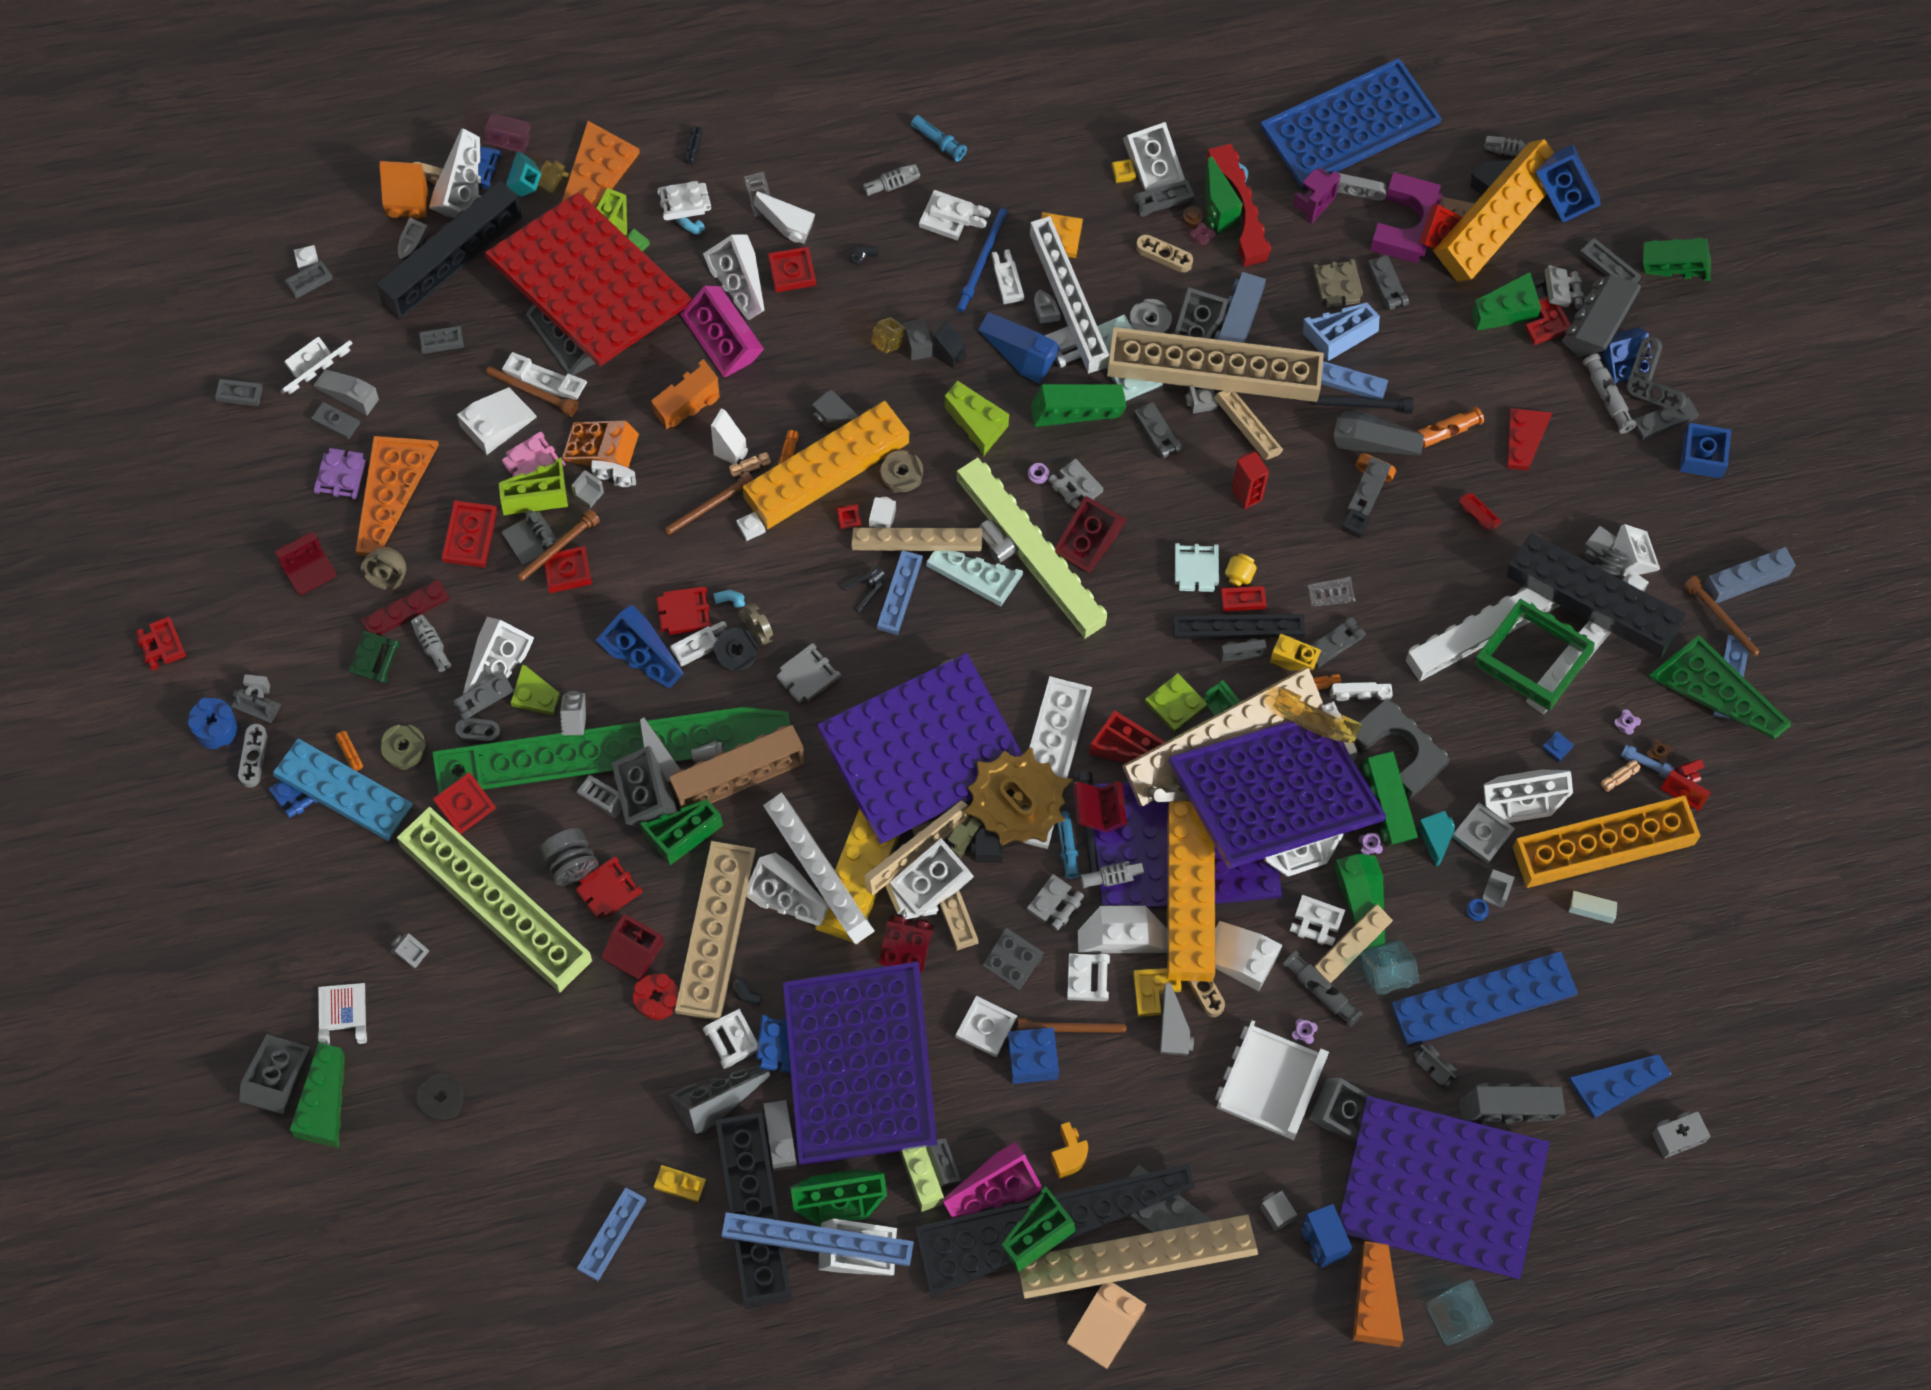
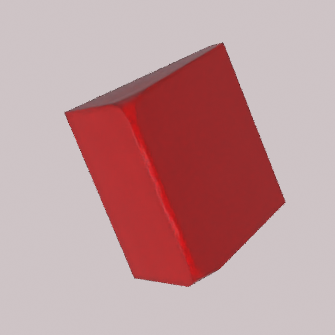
[835,504,861,530]

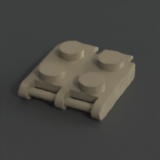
[1313,259,1363,308]

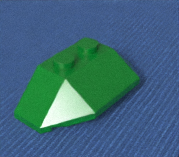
[790,1169,887,1226]

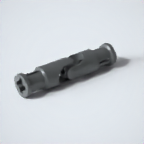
[1283,951,1363,1028]

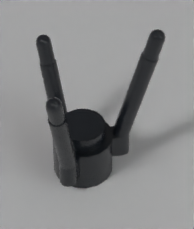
[840,565,885,613]

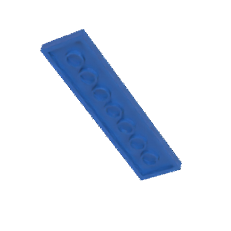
[1391,952,1578,1047]

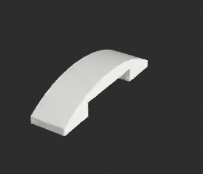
[502,352,587,400]

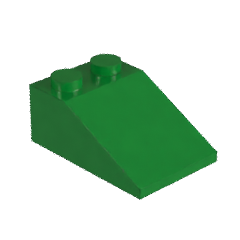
[1205,156,1242,235]

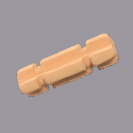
[729,452,771,477]
[1601,760,1640,792]

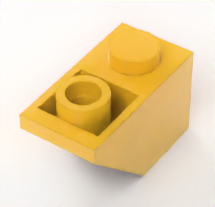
[1270,634,1321,671]

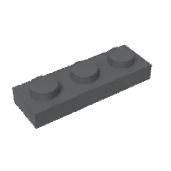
[1579,238,1641,283]
[1634,397,1699,440]

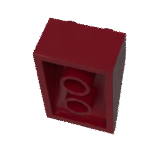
[1055,495,1127,573]

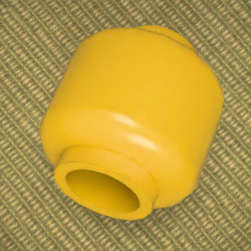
[1225,553,1257,587]

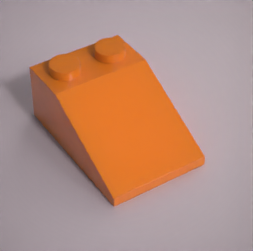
[380,161,430,219]

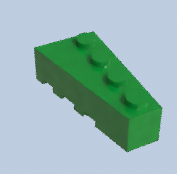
[1030,384,1126,427]
[1359,752,1418,846]
[290,1043,345,1148]

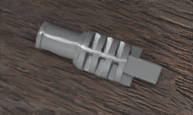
[1484,136,1527,157]
[863,164,920,196]
[411,614,451,672]
[1080,861,1144,889]

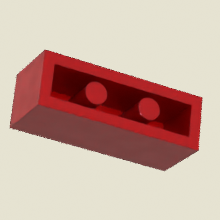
[1231,451,1269,510]

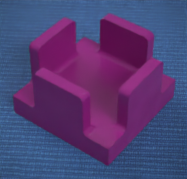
[1293,168,1341,224]

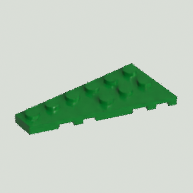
[1650,635,1791,739]

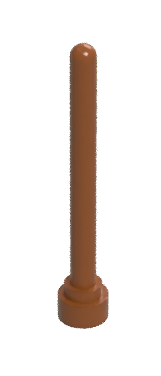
[485,366,578,417]
[665,471,754,535]
[517,509,600,581]
[1684,575,1759,656]
[1017,1018,1127,1033]

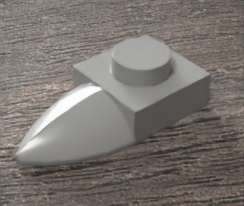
[398,218,430,259]
[1034,290,1061,323]

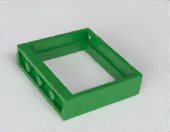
[1475,598,1595,711]

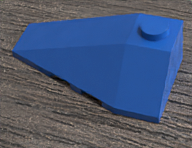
[978,312,1061,385]
[596,605,684,688]

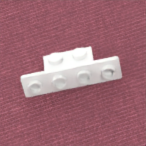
[280,337,353,395]

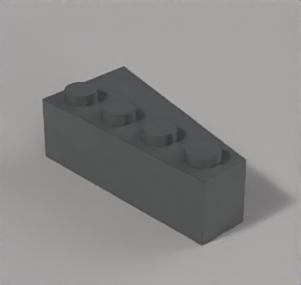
[1459,1083,1566,1125]

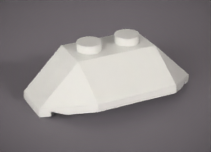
[1483,770,1573,823]
[1264,834,1343,877]
[1078,906,1167,953]

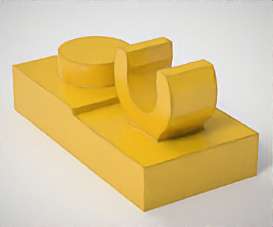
[654,1165,706,1203]

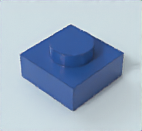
[1542,731,1574,763]

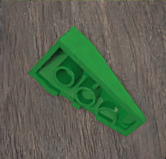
[1333,854,1385,951]

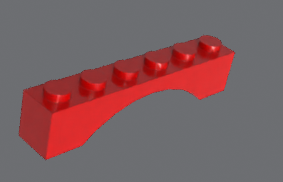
[1206,144,1271,267]

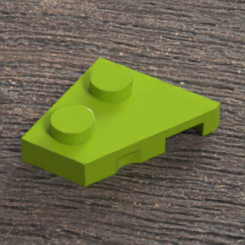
[596,188,627,236]
[511,665,560,716]

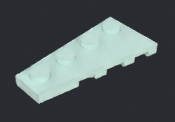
[926,551,1023,607]

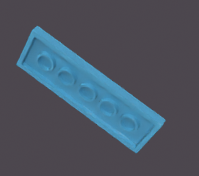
[273,739,413,841]

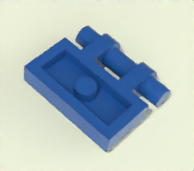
[269,781,318,818]

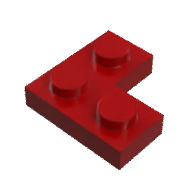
[1524,296,1571,345]

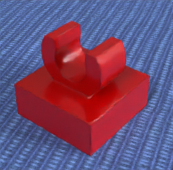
[1674,759,1704,783]

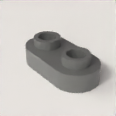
[455,718,501,744]

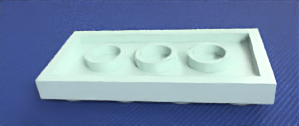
[1097,315,1163,401]

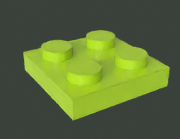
[1145,673,1207,733]

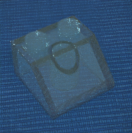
[1359,940,1420,995]
[1426,1279,1493,1347]

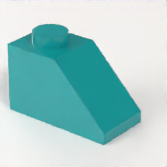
[1417,811,1455,866]

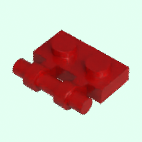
[136,616,186,670]

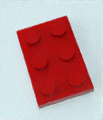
[442,500,498,568]

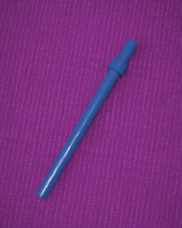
[956,208,1007,313]

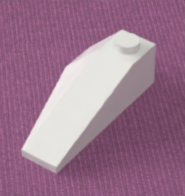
[463,617,534,703]

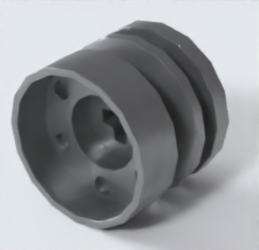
[539,828,598,886]

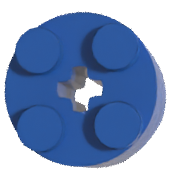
[188,697,238,749]

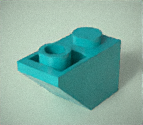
[506,151,541,197]

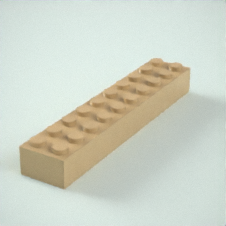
[1107,327,1324,402]

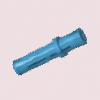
[1058,811,1079,879]

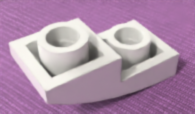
[592,460,636,487]

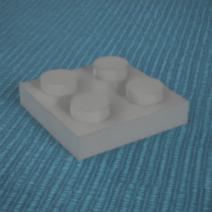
[1452,802,1515,864]

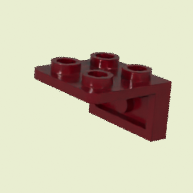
[275,531,336,595]
[1073,781,1127,833]
[879,914,935,973]

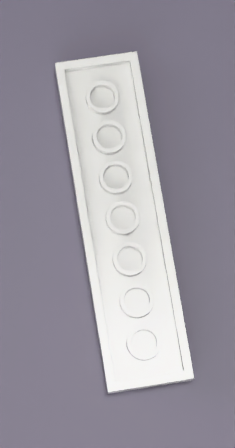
[1022,676,1092,849]

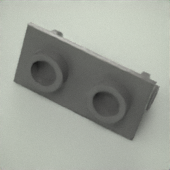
[231,688,281,724]
[1413,1044,1459,1088]

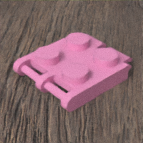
[502,432,565,477]

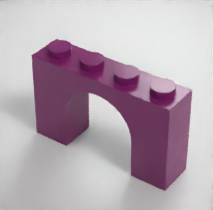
[1370,172,1443,264]

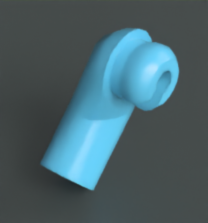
[675,217,705,235]
[713,589,745,608]

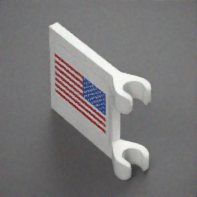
[318,983,367,1045]

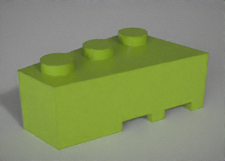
[945,381,1009,456]
[499,458,568,515]

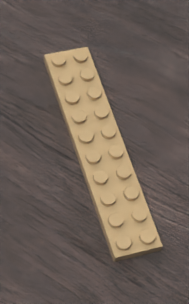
[1122,668,1324,806]
[1020,1215,1258,1299]

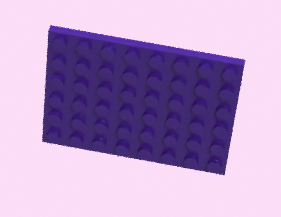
[816,653,1023,845]
[1168,711,1386,869]
[1091,781,1282,909]
[783,962,937,1165]
[1339,1096,1550,1280]

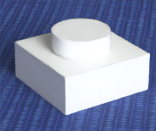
[294,245,319,272]
[736,512,766,541]

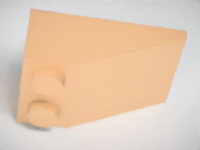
[1067,1282,1146,1369]

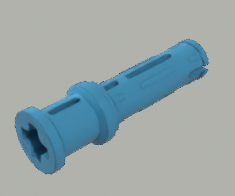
[911,115,967,162]

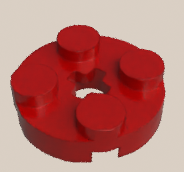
[633,974,679,1020]

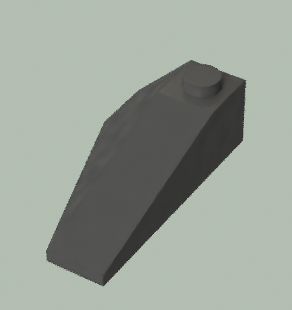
[1173,287,1228,339]
[669,1064,770,1134]

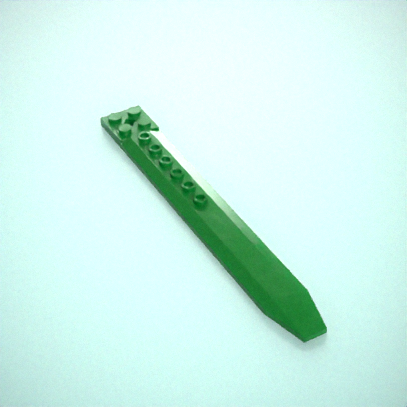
[433,707,790,794]

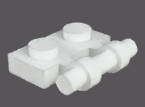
[1290,895,1345,946]

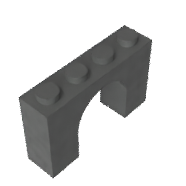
[1349,698,1450,800]

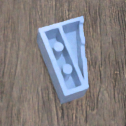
[1303,303,1380,361]

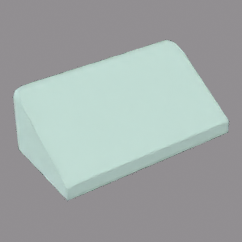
[1569,891,1617,924]

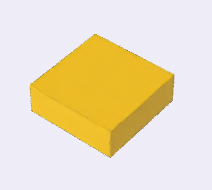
[1111,159,1136,183]

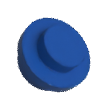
[1466,899,1489,921]

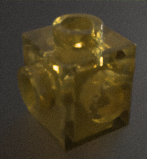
[870,317,906,353]

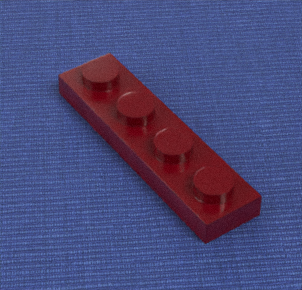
[361,579,450,636]

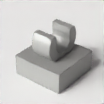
[243,674,270,701]

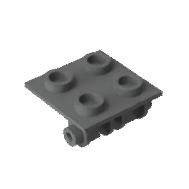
[501,510,558,566]
[982,927,1044,991]

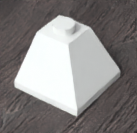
[1613,524,1660,576]

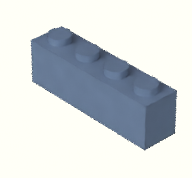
[1214,272,1266,343]
[1704,547,1796,603]

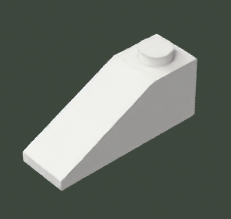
[753,191,815,244]
[711,408,748,464]

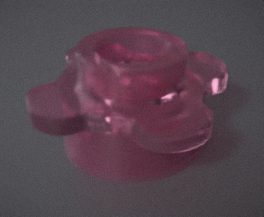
[1190,223,1215,245]

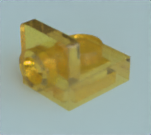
[538,160,569,193]

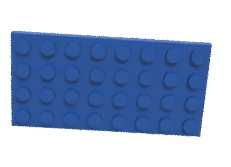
[1260,58,1442,188]

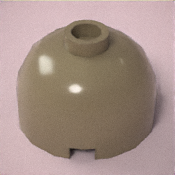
[361,546,407,590]

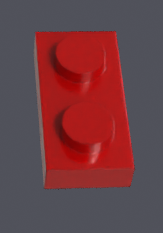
[1459,493,1502,530]
[1221,586,1267,612]
[1661,770,1711,811]

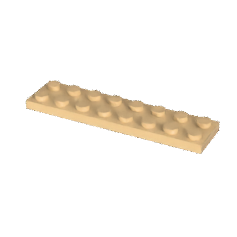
[675,841,756,1020]

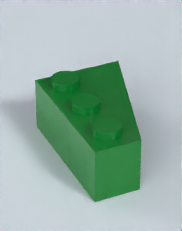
[1002,1186,1076,1272]

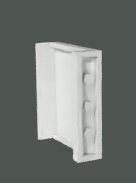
[1215,1020,1329,1140]

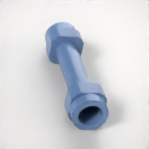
[1621,744,1675,779]

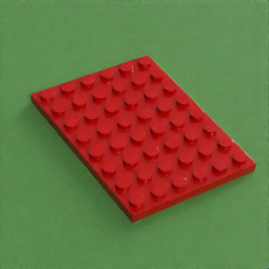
[485,192,692,367]

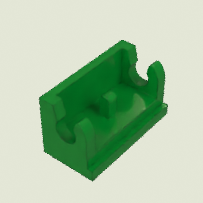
[1203,680,1241,716]

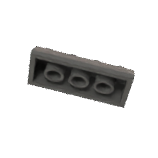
[1562,275,1641,357]
[526,304,595,376]

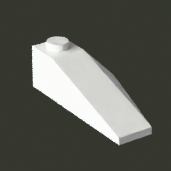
[429,129,481,218]
[703,235,765,320]
[746,853,829,926]

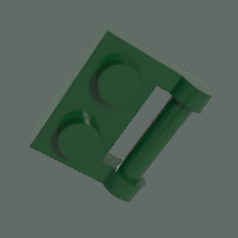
[348,631,401,684]

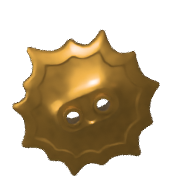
[964,747,1073,846]

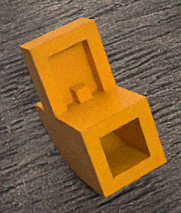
[1051,1122,1088,1179]

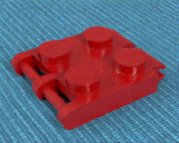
[656,587,712,635]
[576,856,643,918]

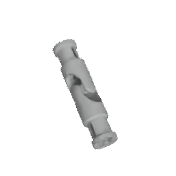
[1582,353,1637,434]

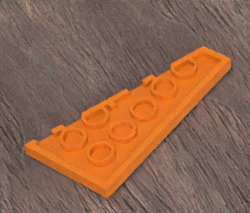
[562,121,640,207]
[356,436,439,556]

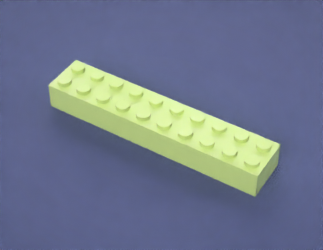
[397,807,592,993]

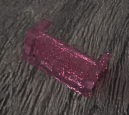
[484,113,531,153]

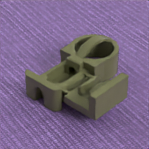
[948,817,984,860]

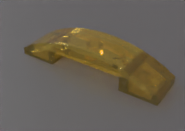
[1273,687,1362,743]

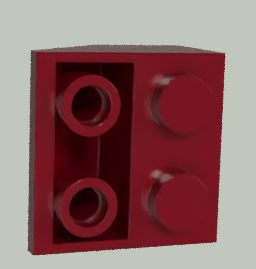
[601,913,664,981]

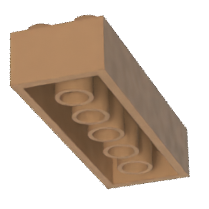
[669,725,804,811]

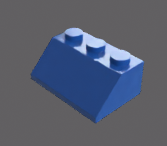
[1536,145,1601,223]

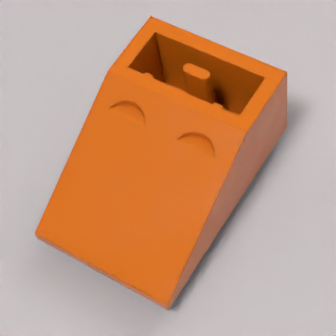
[562,421,639,468]

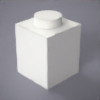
[869,497,896,528]

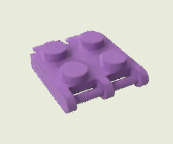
[314,448,367,500]

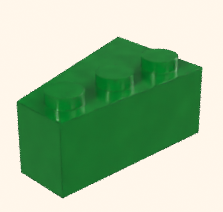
[1643,238,1711,281]
[1471,272,1541,331]
[640,799,723,865]

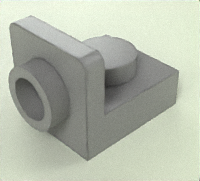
[1185,385,1218,414]
[390,933,430,969]

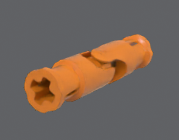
[1407,406,1484,455]

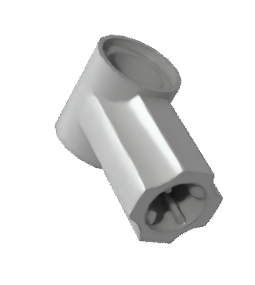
[979,520,1017,564]

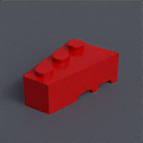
[1089,710,1165,764]

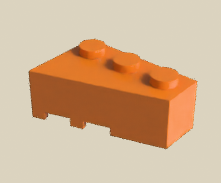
[651,359,720,429]

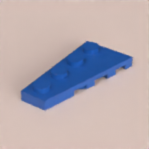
[1568,1054,1672,1119]

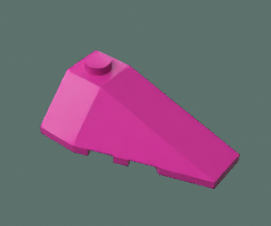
[942,1142,1043,1218]

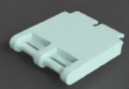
[1175,543,1219,592]

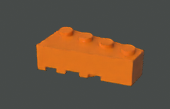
[1353,1241,1404,1347]

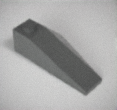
[1333,411,1424,455]

